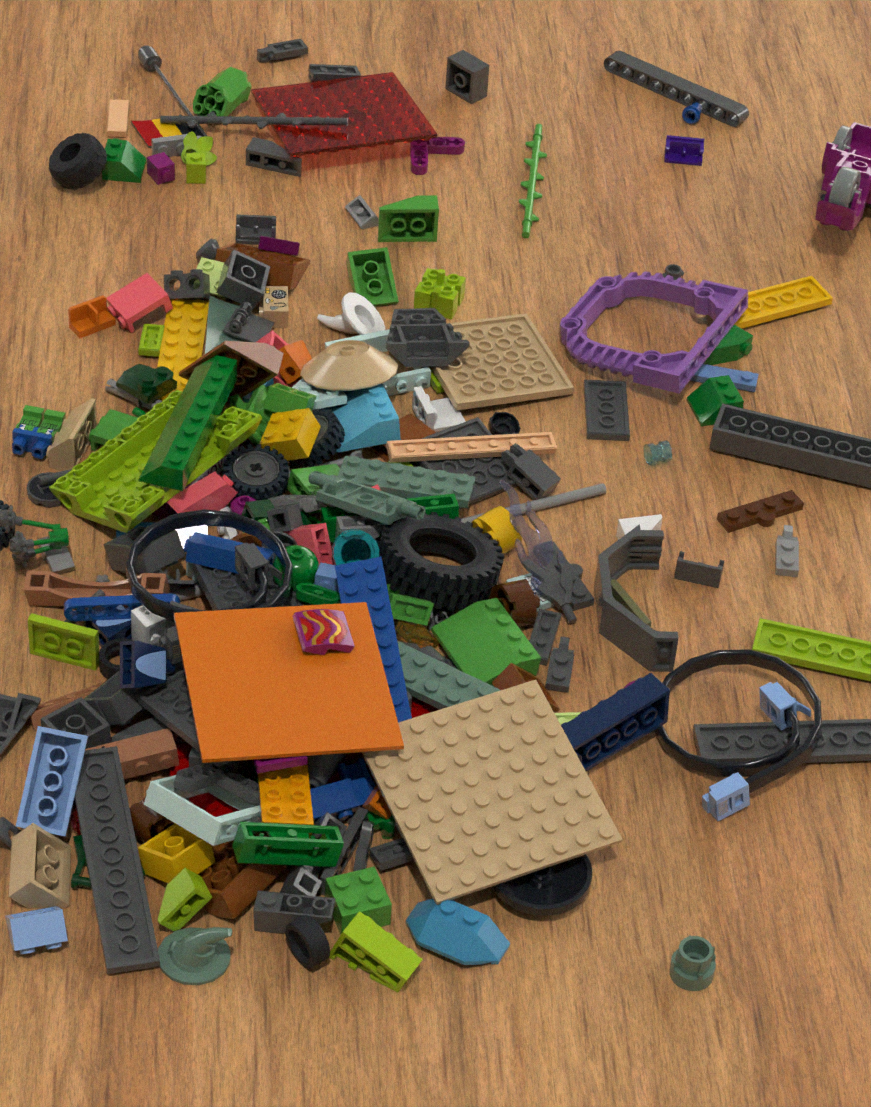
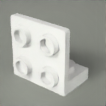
[412,386,466,432]

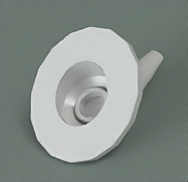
[317,292,386,335]

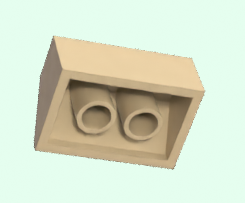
[46,398,97,471]
[9,823,71,909]

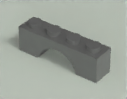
[280,812,347,896]

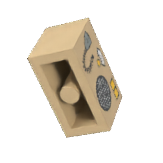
[259,286,289,328]

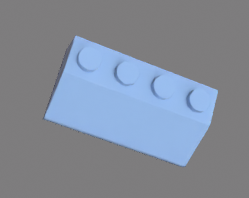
[16,726,88,837]

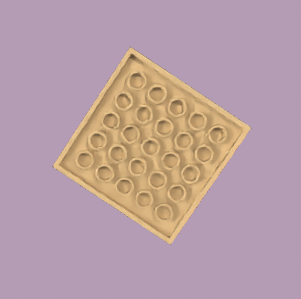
[430,313,574,410]

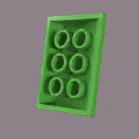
[431,598,541,686]

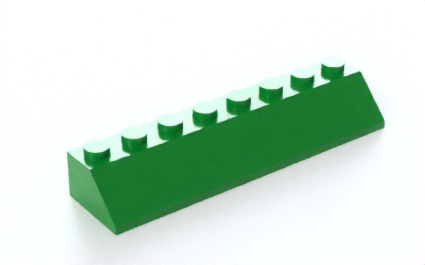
[139,355,237,491]

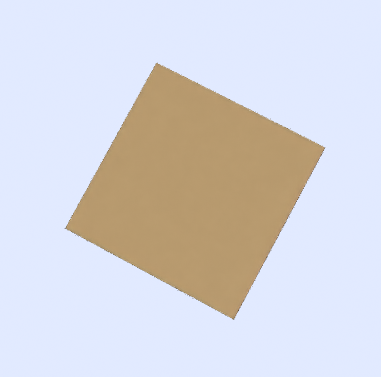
[362,680,623,905]

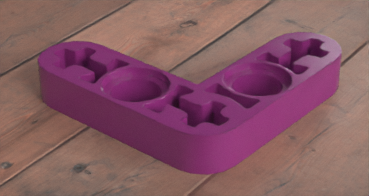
[410,136,465,175]

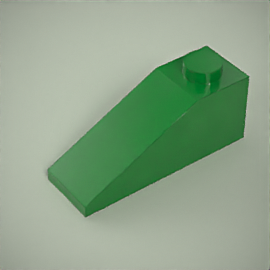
[703,325,753,365]

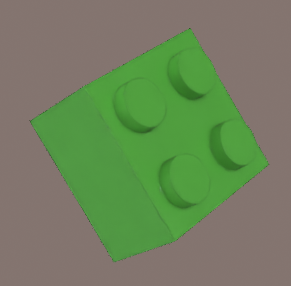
[325,866,392,935]

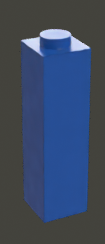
[184,532,274,576]

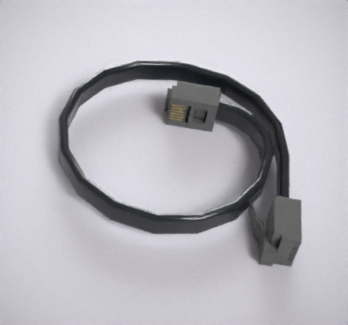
[126,509,293,664]

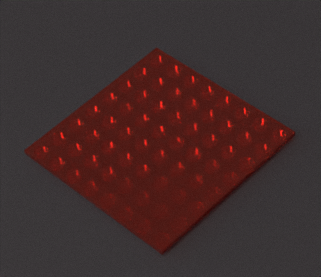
[251,72,438,157]

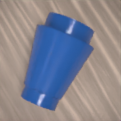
[682,102,702,124]

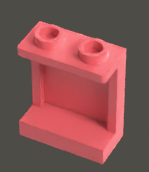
[106,273,173,333]

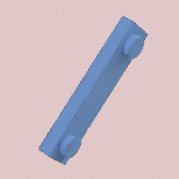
[690,364,759,392]

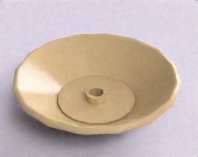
[300,340,398,391]

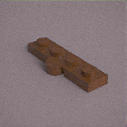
[717,490,804,533]

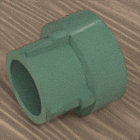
[669,935,716,991]

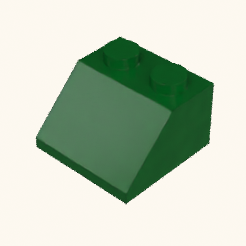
[102,138,147,183]
[686,375,744,427]

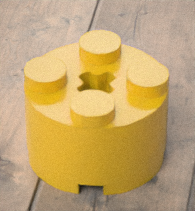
[471,506,522,554]

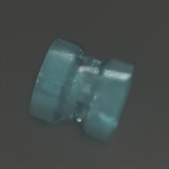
[644,440,672,465]

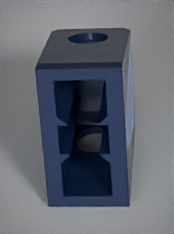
[84,605,132,647]
[120,641,175,689]

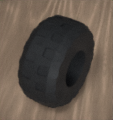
[49,133,107,190]

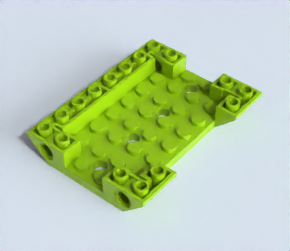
[49,390,262,533]

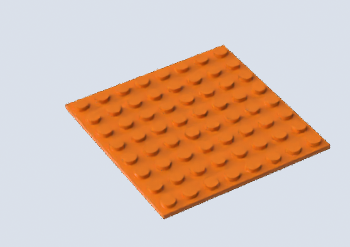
[174,602,404,763]

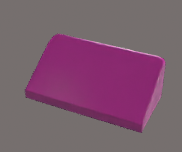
[258,236,300,256]

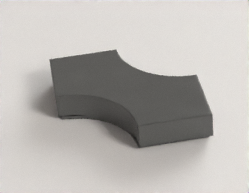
[353,820,375,871]

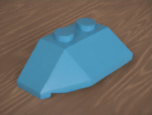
[406,899,510,965]

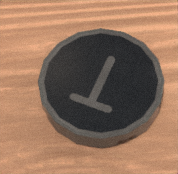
[27,472,62,507]

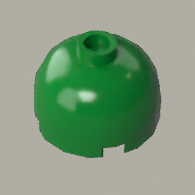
[273,545,319,591]

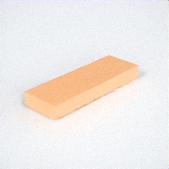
[107,99,129,137]

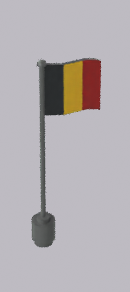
[131,45,214,148]

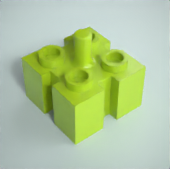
[414,268,466,320]

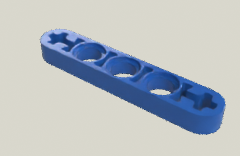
[64,593,180,621]

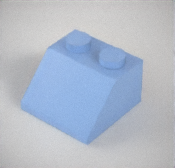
[5,906,68,954]

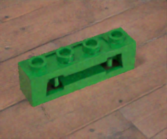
[232,822,344,867]

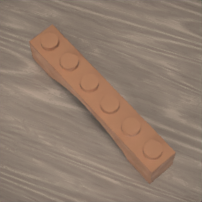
[24,571,170,608]

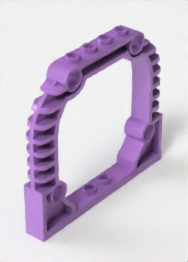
[560,272,748,393]

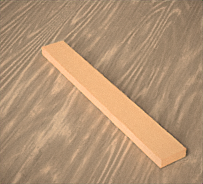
[386,432,557,463]

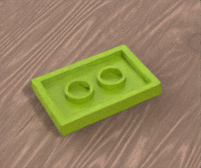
[28,613,99,671]

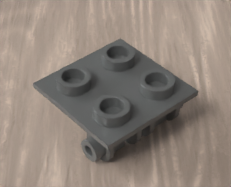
[223,302,275,342]

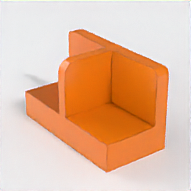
[68,295,116,339]

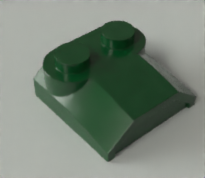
[116,364,177,404]

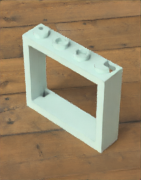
[325,329,431,396]
[144,775,263,846]

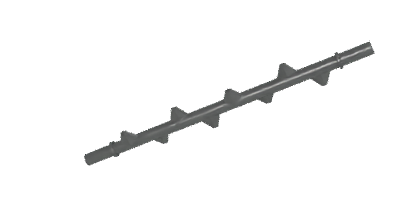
[160,112,348,129]

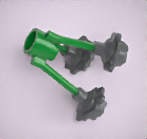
[0,505,69,568]

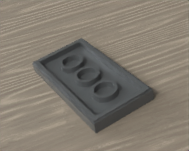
[583,380,630,441]

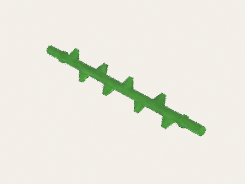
[518,124,547,238]

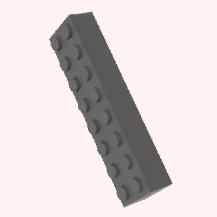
[709,403,871,488]

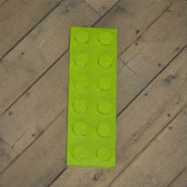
[752,618,871,681]

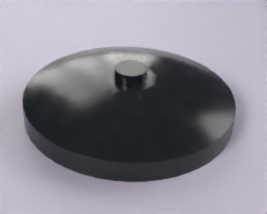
[492,854,592,916]

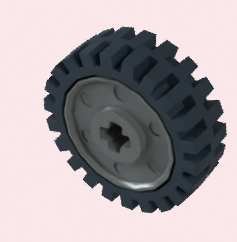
[289,409,345,468]
[223,444,289,501]

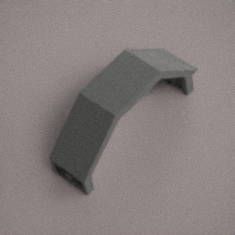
[594,524,679,672]

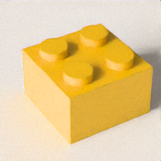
[259,408,321,461]
[138,823,215,883]

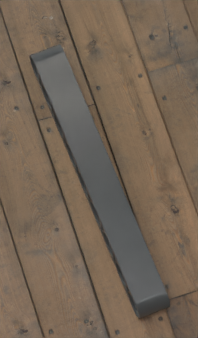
[604,50,749,127]

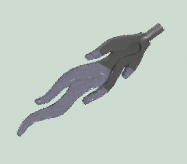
[499,480,577,624]

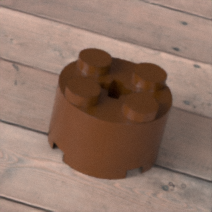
[489,579,540,627]
[130,797,175,843]

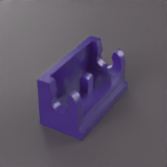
[664,135,704,166]

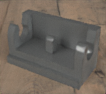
[235,214,276,245]
[674,551,724,588]

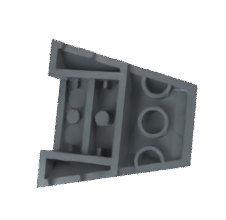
[386,308,470,367]

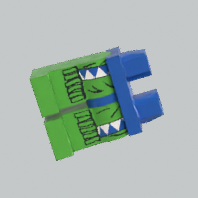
[12,405,66,459]

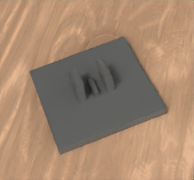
[164,569,196,586]

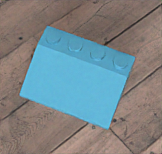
[318,384,401,453]

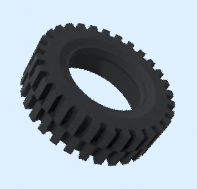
[378,512,504,610]

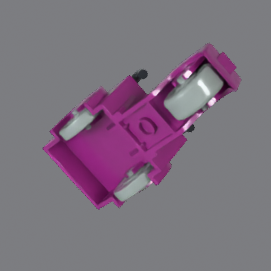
[815,122,871,231]

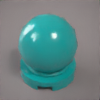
[332,529,379,565]

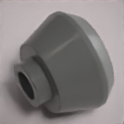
[196,239,220,261]

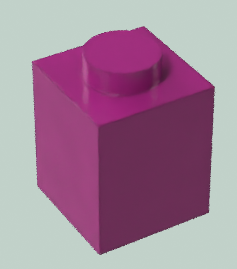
[147,152,175,185]

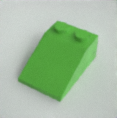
[378,195,439,242]
[346,247,399,306]

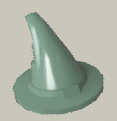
[158,927,233,985]

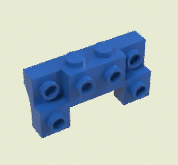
[310,757,376,823]

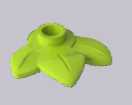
[181,131,217,166]

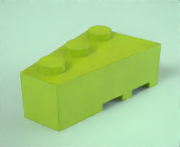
[329,911,423,992]

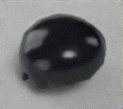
[488,412,521,435]

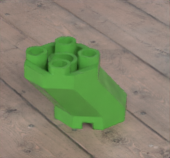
[193,67,252,116]

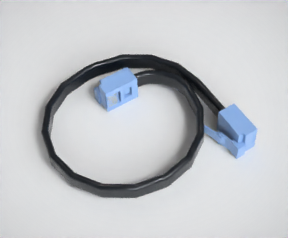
[654,649,822,821]

